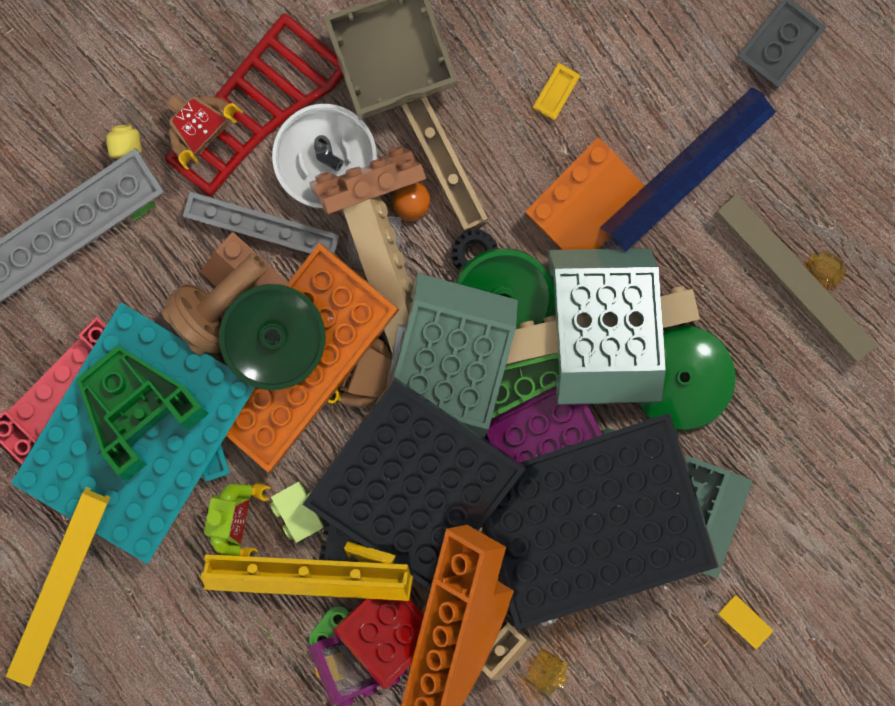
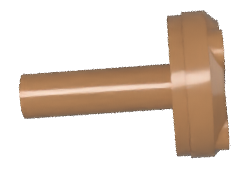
[161,252,269,356]

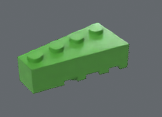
[491,353,559,419]

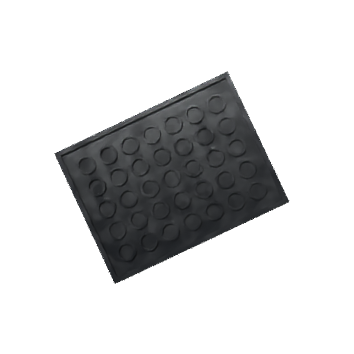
[485,413,719,630]

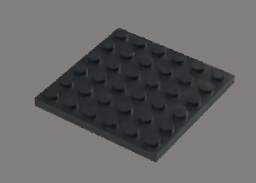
[302,377,525,590]

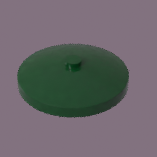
[219,284,326,390]

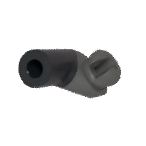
[314,135,344,171]

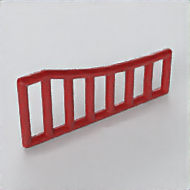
[165,13,344,196]

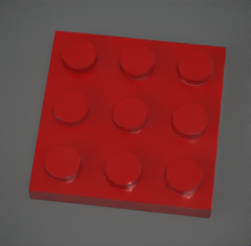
[333,599,424,689]

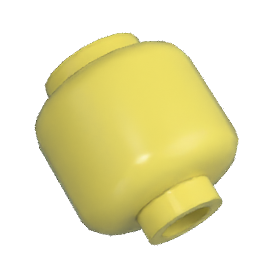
[106,124,142,159]

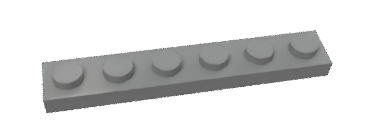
[183,192,340,254]

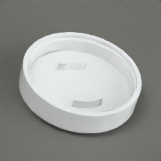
[272,104,377,209]

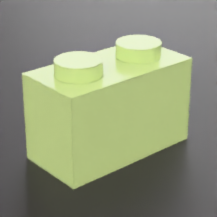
[270,481,324,543]

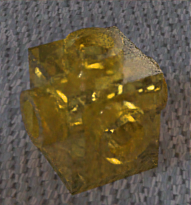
[523,648,569,696]

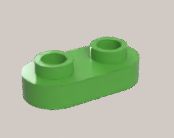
[309,605,350,653]

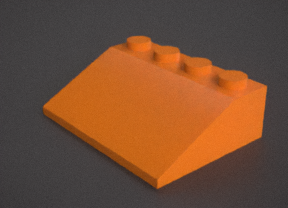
[524,137,652,250]

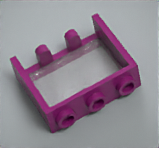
[307,634,407,706]

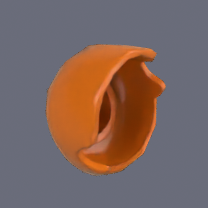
[391,182,430,223]

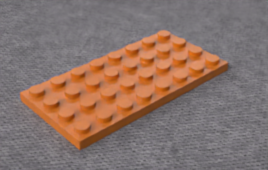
[225,243,400,473]

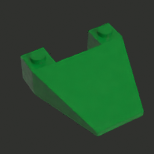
[77,345,209,481]

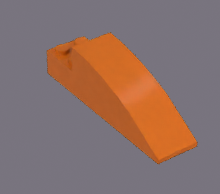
[401,525,514,706]

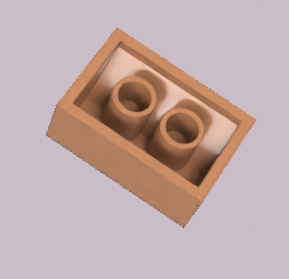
[200,232,288,289]

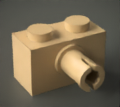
[482,622,534,681]

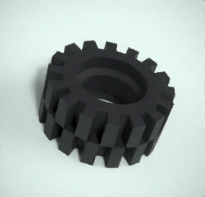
[452,229,498,271]

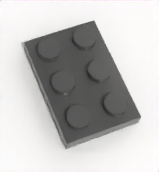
[737,0,826,89]

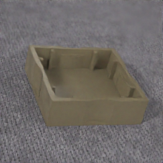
[323,0,458,120]

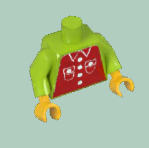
[204,483,271,557]

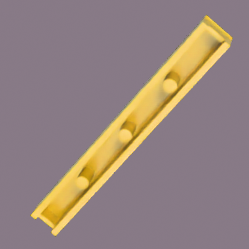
[6,487,111,687]
[200,554,413,601]

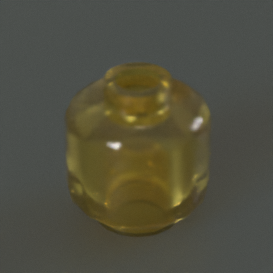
[806,250,847,289]

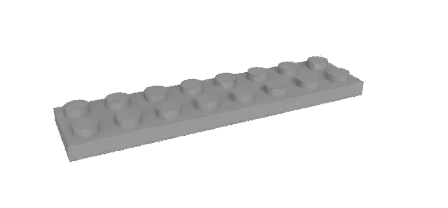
[0,148,165,303]

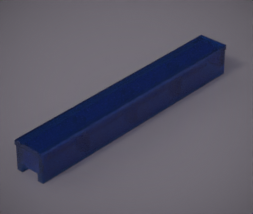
[600,87,776,252]

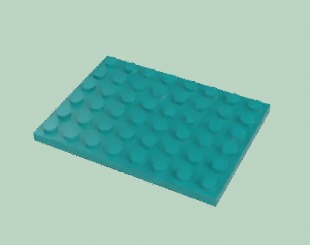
[11,302,255,564]

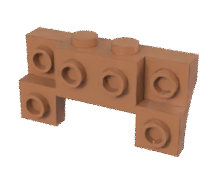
[309,146,426,214]

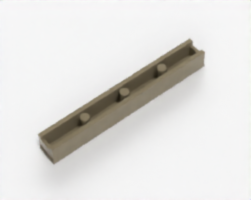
[715,192,878,363]

